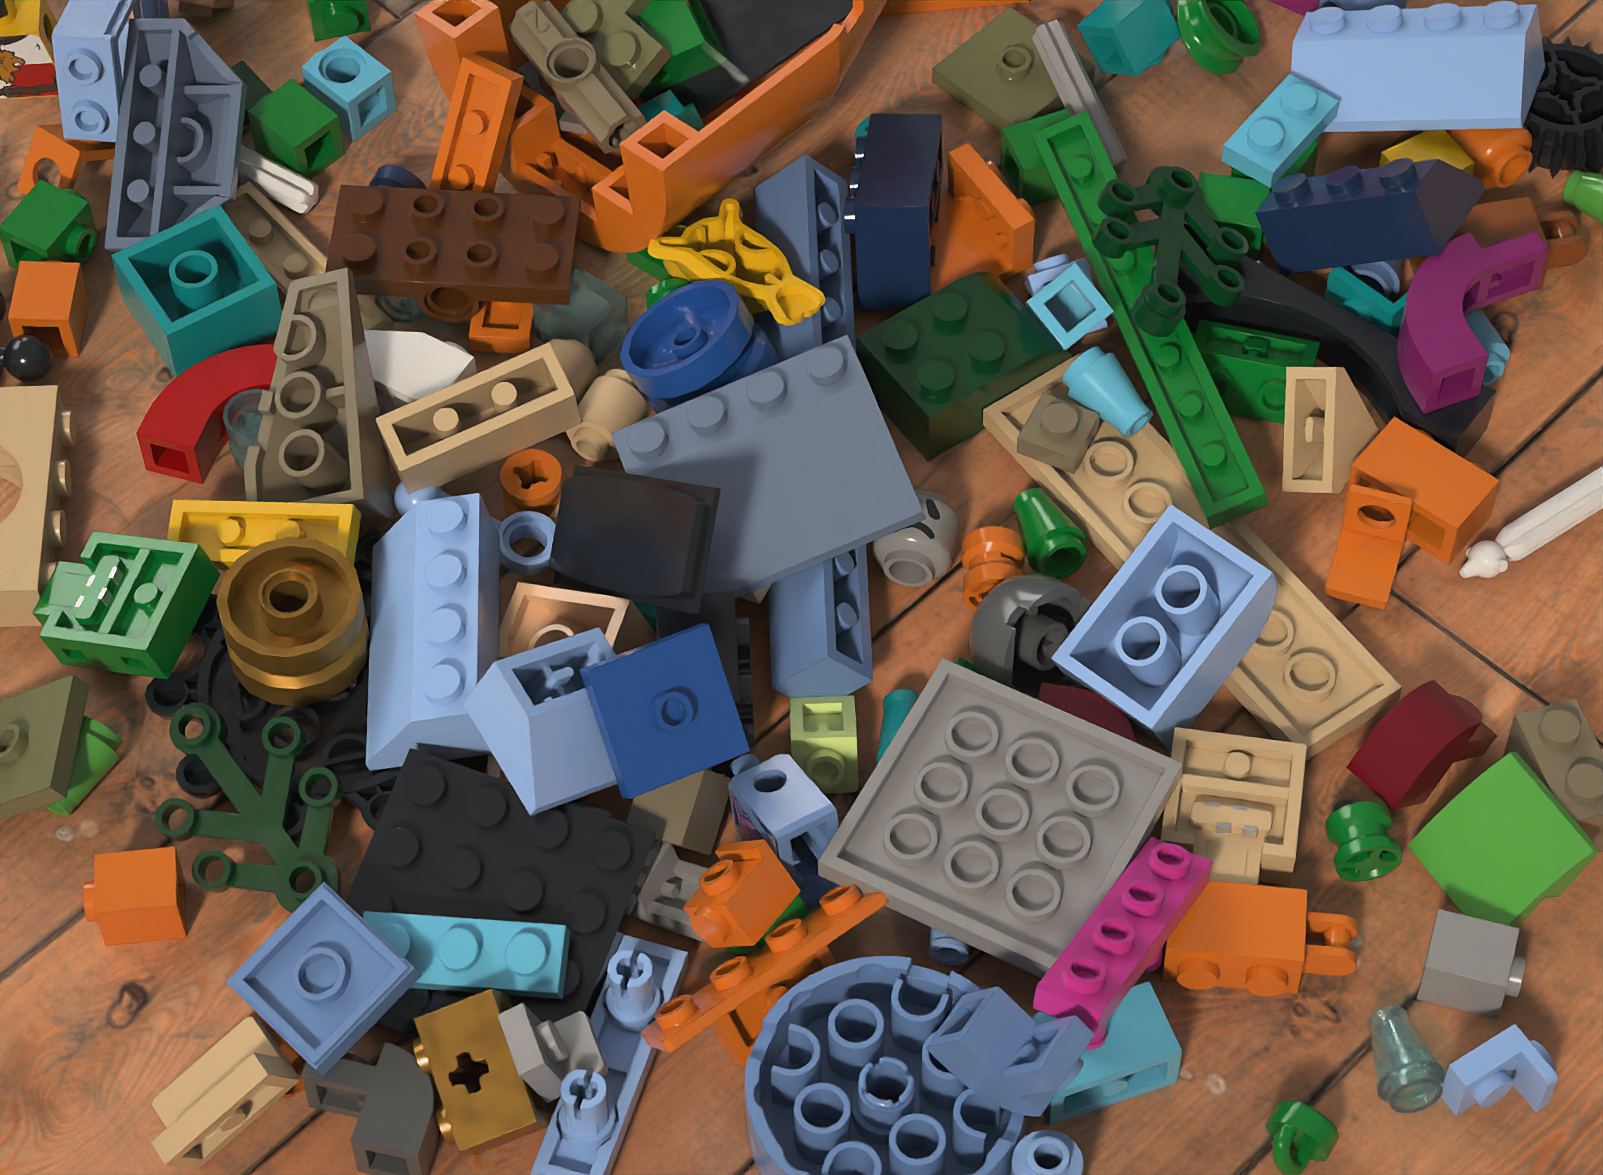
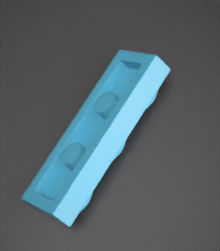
[363,911,571,999]

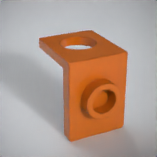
[17,124,116,195]
[1324,484,1413,610]

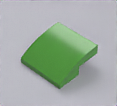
[1407,752,1601,928]

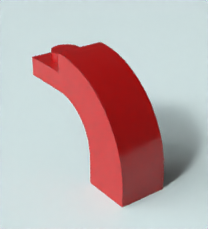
[136,344,278,484]

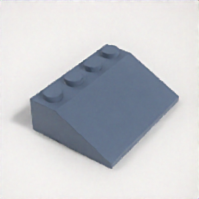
[611,335,926,598]

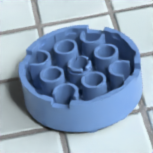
[745,956,1026,1175]

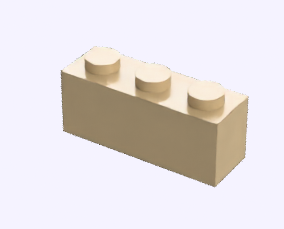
[375,342,582,495]

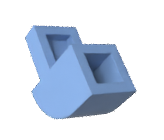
[926,986,1095,1117]

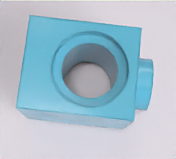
[301,35,397,142]

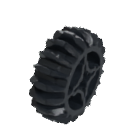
[1523,35,1603,179]

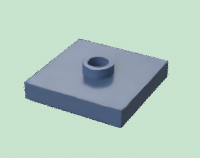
[226,882,422,1077]

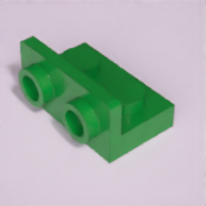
[1194,319,1320,424]

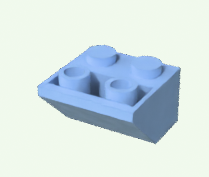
[463,627,617,816]

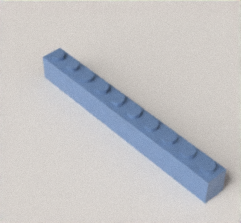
[754,154,873,698]

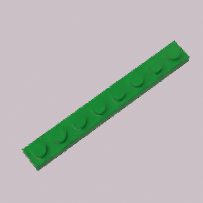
[1032,111,1269,530]

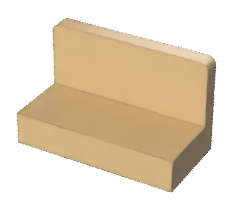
[151,1016,301,1169]

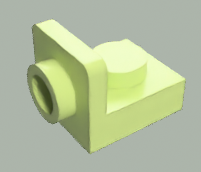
[789,695,859,794]

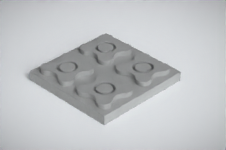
[818,658,1183,978]

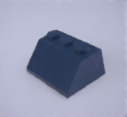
[1255,158,1486,274]

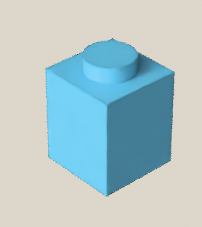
[1025,263,1114,351]

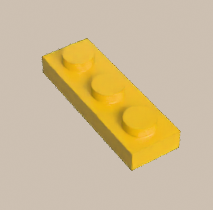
[167,499,362,570]

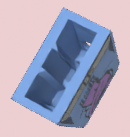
[725,754,839,909]

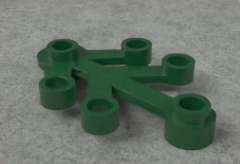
[1092,166,1249,337]
[155,703,344,914]

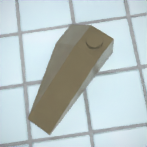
[244,267,394,530]

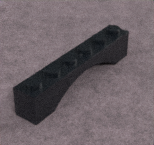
[1177,223,1496,458]

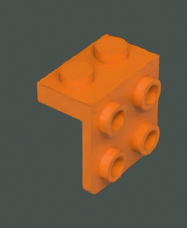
[930,143,1037,294]

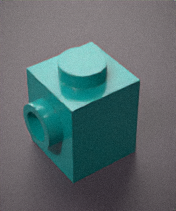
[1077,0,1181,76]

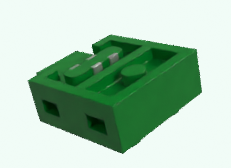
[32,531,220,680]

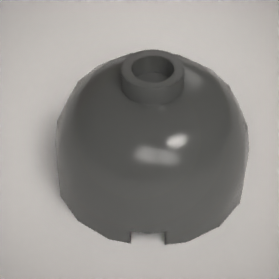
[968,573,1092,700]

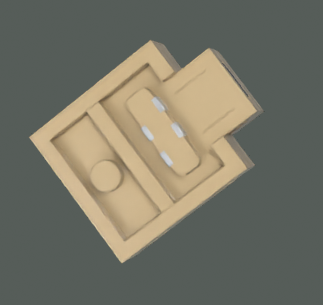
[1160,727,1307,885]

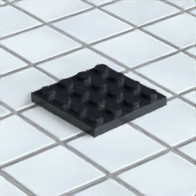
[345,748,660,1066]

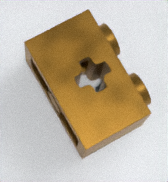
[413,989,551,1155]

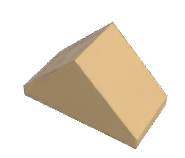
[1282,367,1380,493]

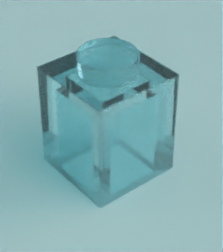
[532,265,630,366]

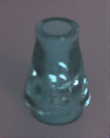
[1367,1006,1444,1113]

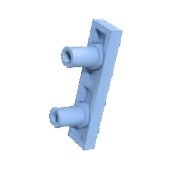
[531,934,689,1175]

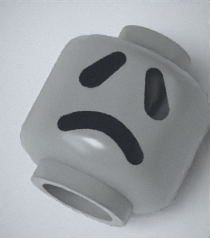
[872,490,960,587]

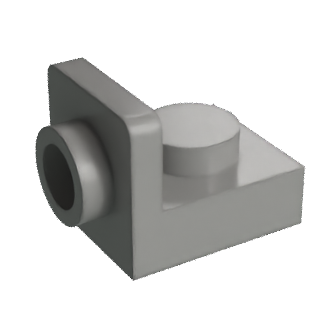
[498,1003,608,1103]

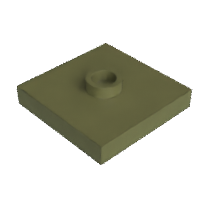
[932,7,1095,131]
[0,675,89,820]

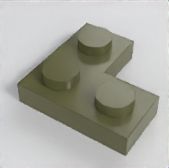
[560,0,673,100]

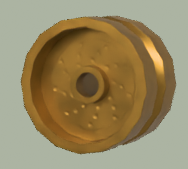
[216,537,370,707]

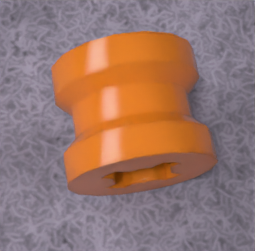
[500,449,563,517]

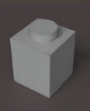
[1417,909,1527,1019]

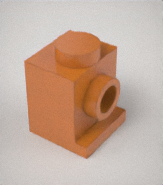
[683,839,801,948]

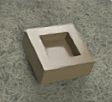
[1017,392,1100,474]

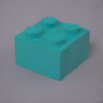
[111,204,282,378]

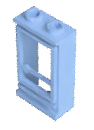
[51,0,170,142]

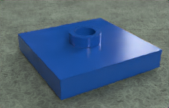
[580,623,750,799]

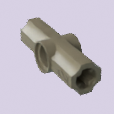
[507,0,646,154]

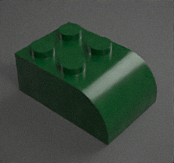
[856,272,1073,461]

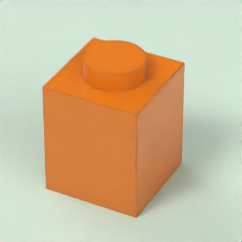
[8,260,90,357]
[83,846,187,946]

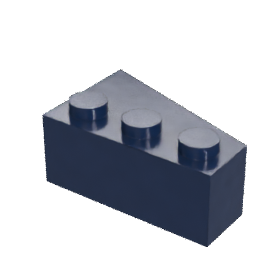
[844,113,943,310]

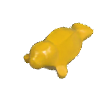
[647,198,826,326]

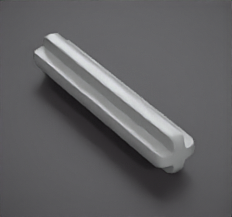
[1033,20,1127,173]

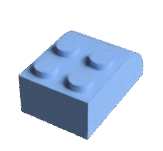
[1051,504,1277,753]

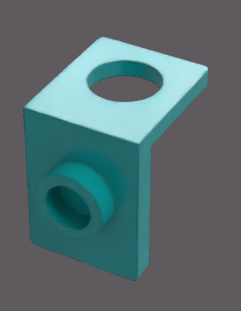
[1325,267,1408,338]

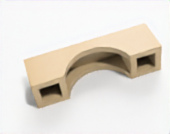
[0,385,77,627]

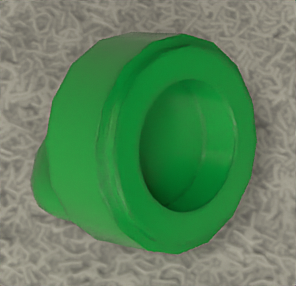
[1265,1100,1339,1175]

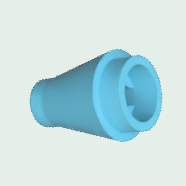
[1062,346,1153,438]

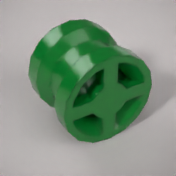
[1325,801,1402,882]

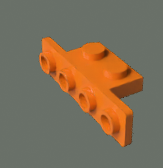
[640,884,889,1067]

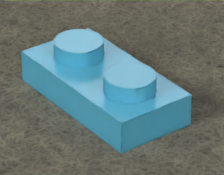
[1221,74,1339,188]

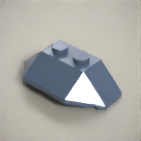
[104,18,247,252]

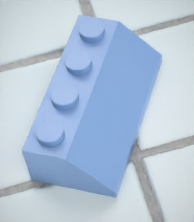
[1291,1,1545,132]
[366,493,500,771]

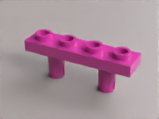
[1033,837,1213,1050]

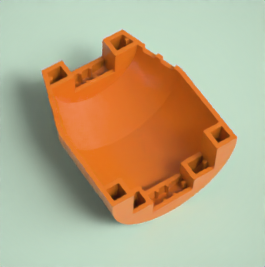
[415,0,888,253]

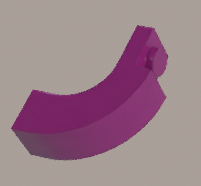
[1397,232,1548,414]

